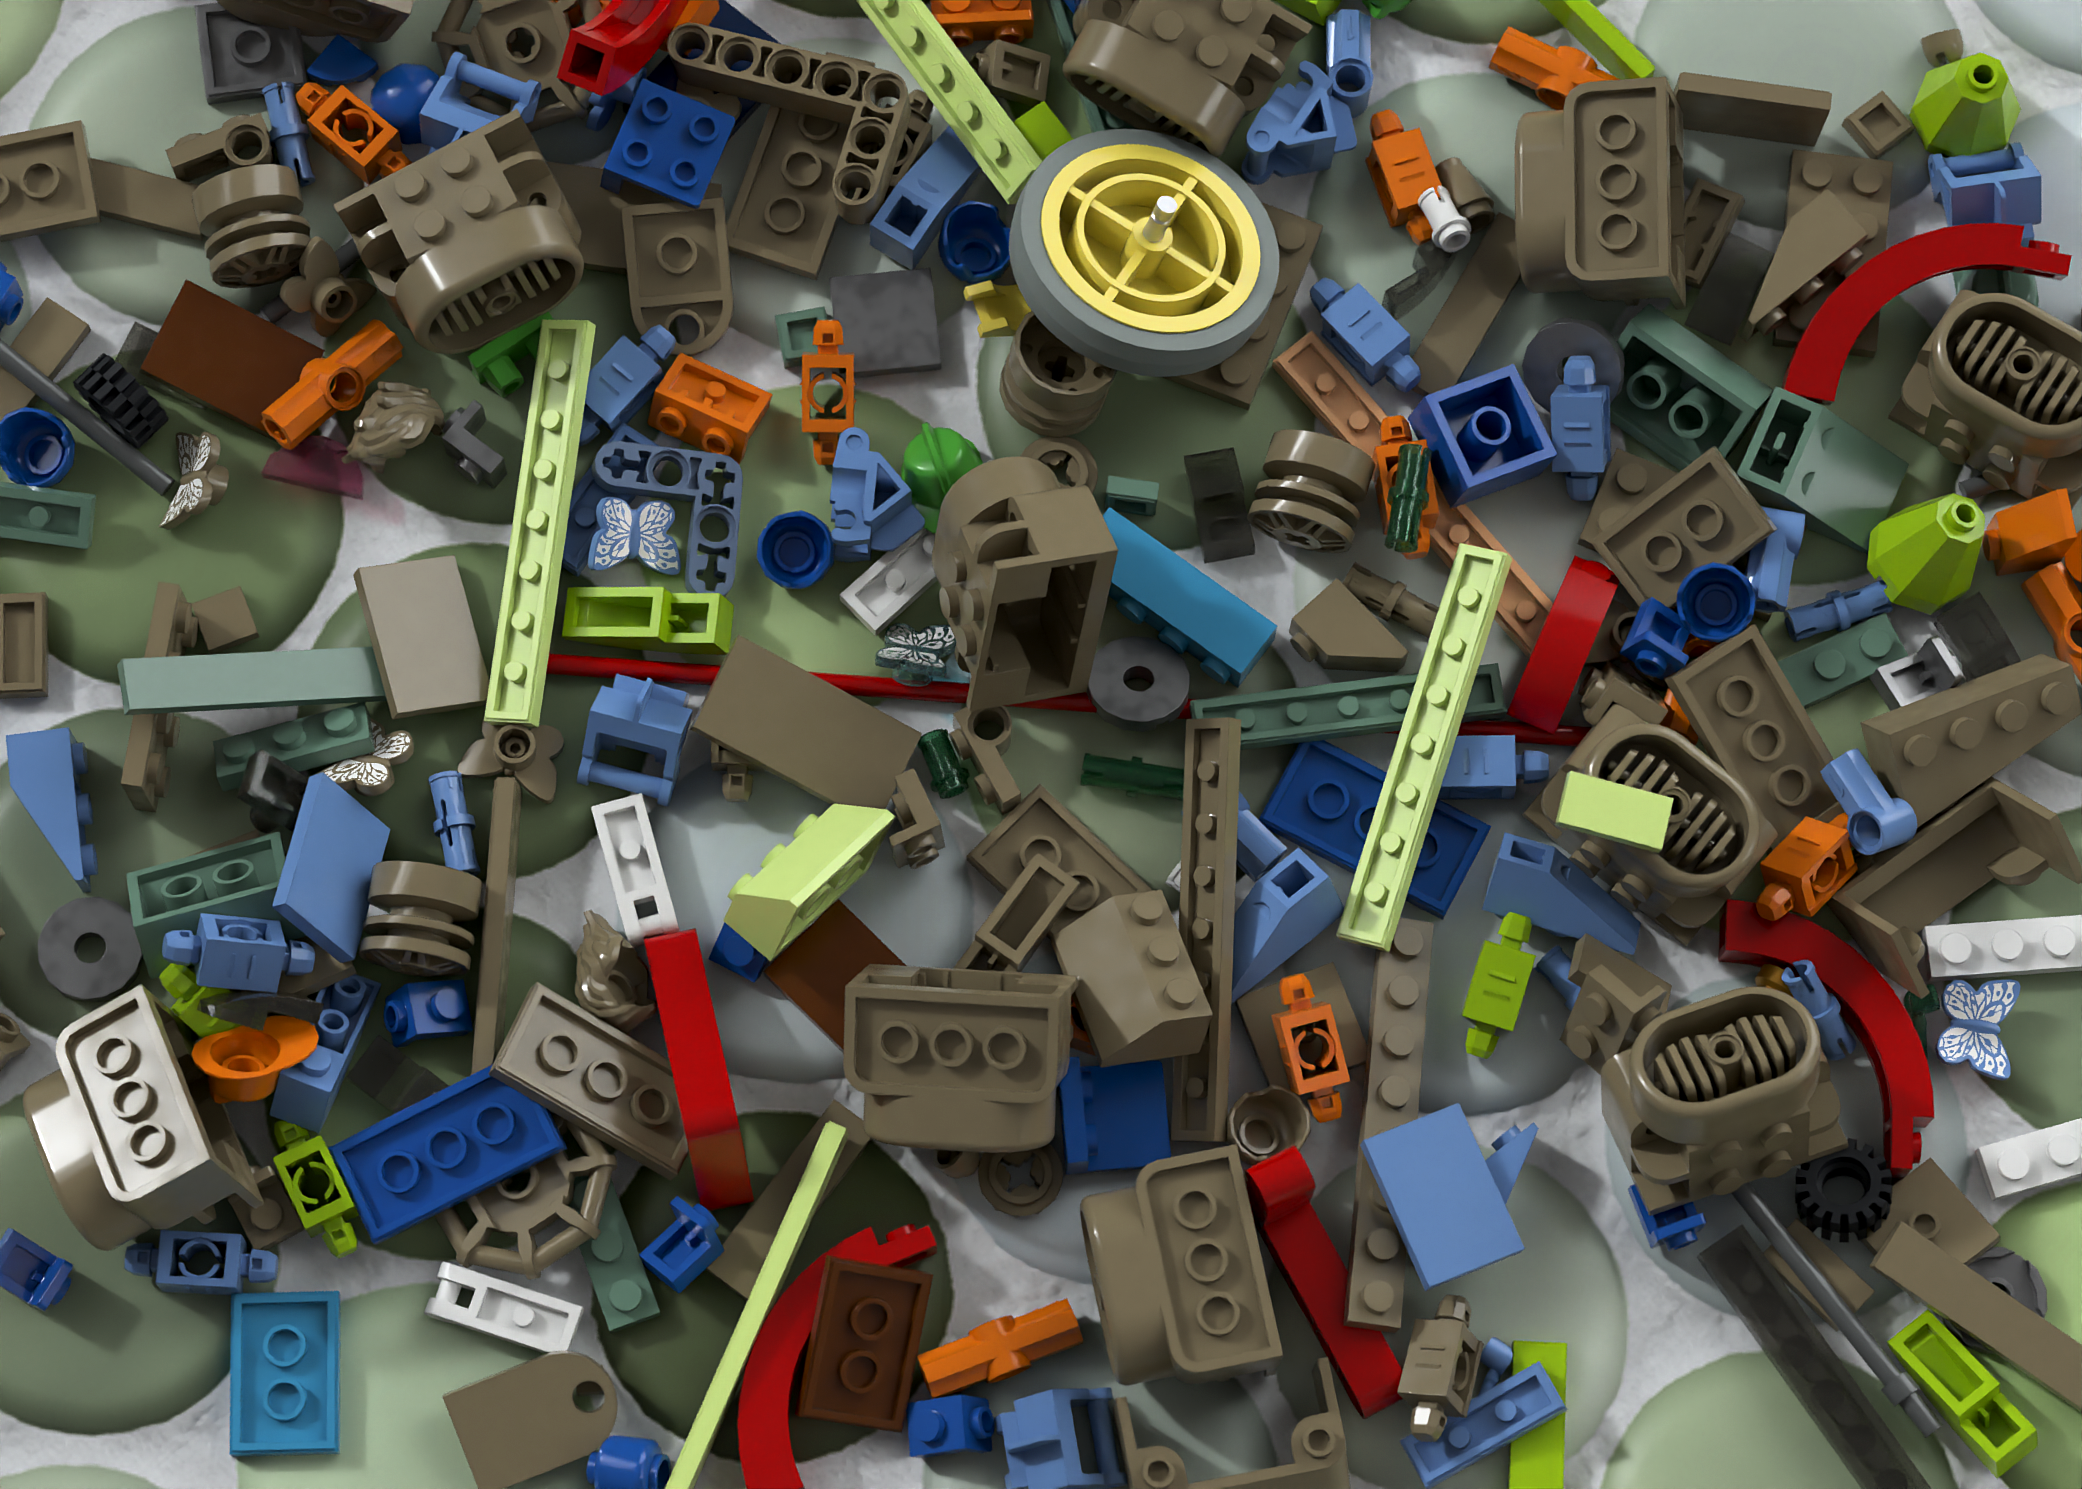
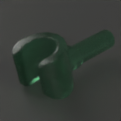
[1903,984,1940,1059]

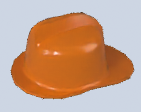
[191,1015,319,1104]

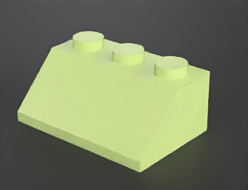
[723,803,895,962]

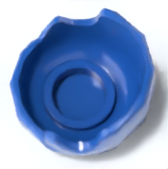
[370,63,440,145]
[938,200,1011,284]
[0,407,75,488]
[756,510,836,589]
[1676,562,1756,643]

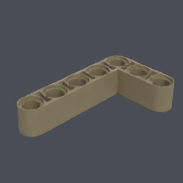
[667,23,911,225]

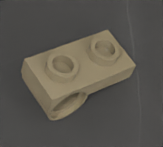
[165,112,275,182]
[949,706,1021,816]

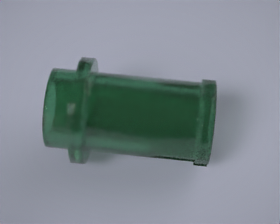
[917,729,970,799]

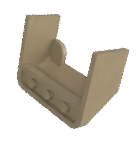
[1826,776,2082,999]
[1113,1357,1350,1489]

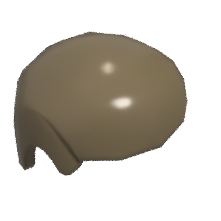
[1226,1084,1311,1166]

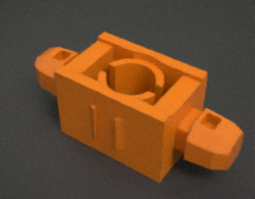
[295,82,412,185]
[1365,109,1442,247]
[800,320,857,465]
[1372,415,1439,560]
[1756,813,1858,921]
[1271,973,1350,1123]

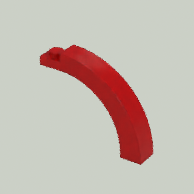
[556,0,689,96]
[1781,223,2072,406]
[1718,899,1935,1178]
[738,1223,937,1489]

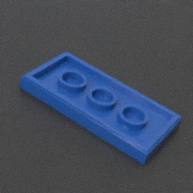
[1258,740,1491,920]
[328,1064,567,1244]

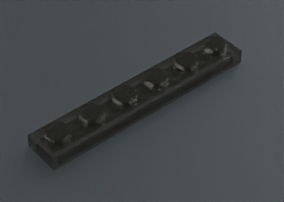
[1697,1224,1932,1489]

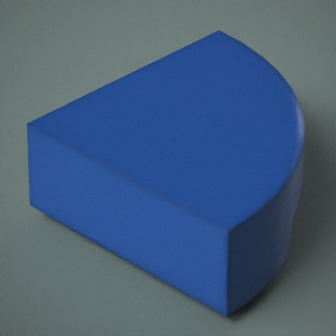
[306,34,379,86]

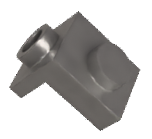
[442,400,507,489]
[1870,635,1963,711]

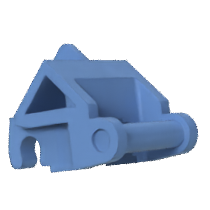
[419,52,541,155]
[1241,61,1357,185]
[1928,142,2042,247]
[830,427,925,563]
[577,674,693,807]
[994,1387,1128,1489]

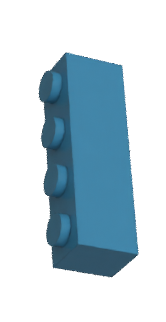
[1103,507,1277,687]

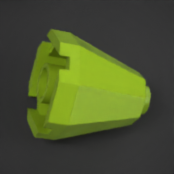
[1909,52,2021,157]
[1867,493,1985,615]

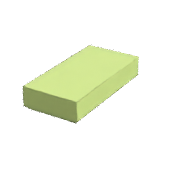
[1555,771,1674,853]

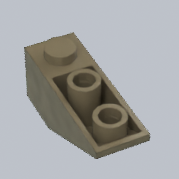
[1741,189,1868,342]

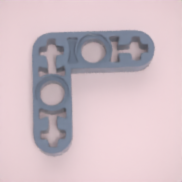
[591,441,743,597]

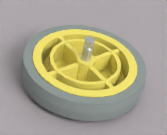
[1009,129,1279,377]

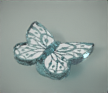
[875,623,956,686]

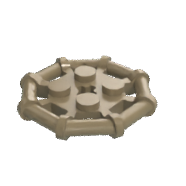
[431,0,602,133]
[435,1110,618,1280]

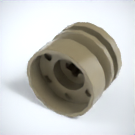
[192,164,311,289]
[999,311,1117,437]
[1247,429,1376,553]
[358,861,483,977]

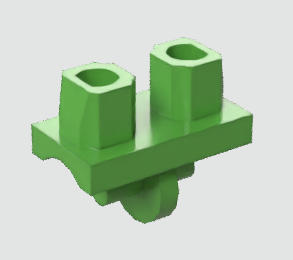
[467,312,554,398]

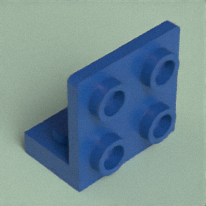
[600,78,735,209]
[1058,1056,1171,1175]

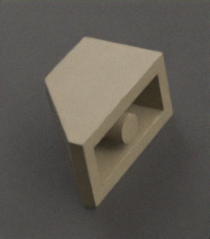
[1289,578,1409,672]

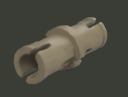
[1343,562,1439,639]

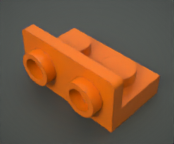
[930,0,1034,48]
[648,352,773,464]

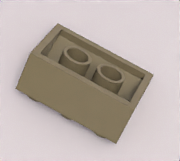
[1051,889,1213,1068]

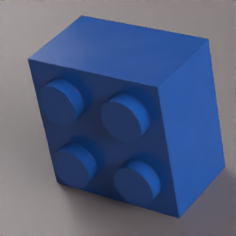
[1408,364,1558,509]

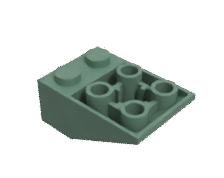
[1736,386,1909,555]

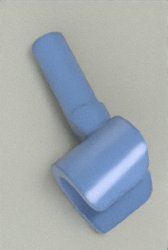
[1478,1337,1512,1396]

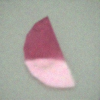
[261,435,364,500]

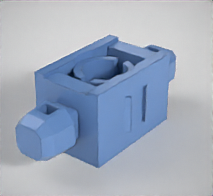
[1310,278,1421,392]
[579,324,676,446]
[1550,356,1611,501]
[1437,735,1549,800]
[162,913,315,993]
[124,1230,279,1295]

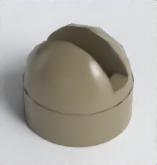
[1920,29,1963,68]
[933,1149,980,1179]

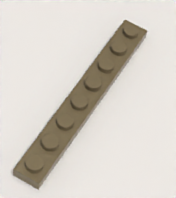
[1171,717,1241,1142]
[1343,918,1434,1333]

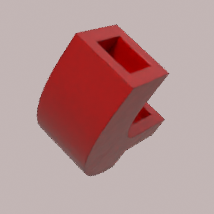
[1506,556,1620,734]

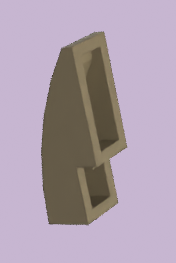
[953,852,1080,972]

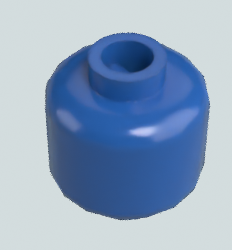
[587,1435,671,1489]

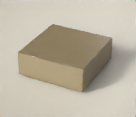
[1842,90,1915,160]
[192,586,259,655]

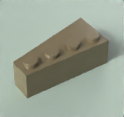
[1860,653,2082,828]

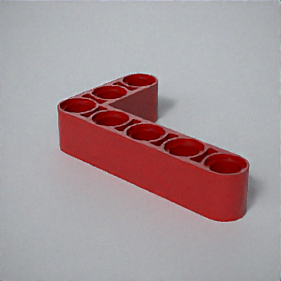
[644,928,754,1211]
[1244,1145,1403,1419]

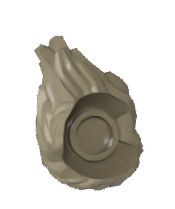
[341,382,445,474]
[575,910,658,1035]

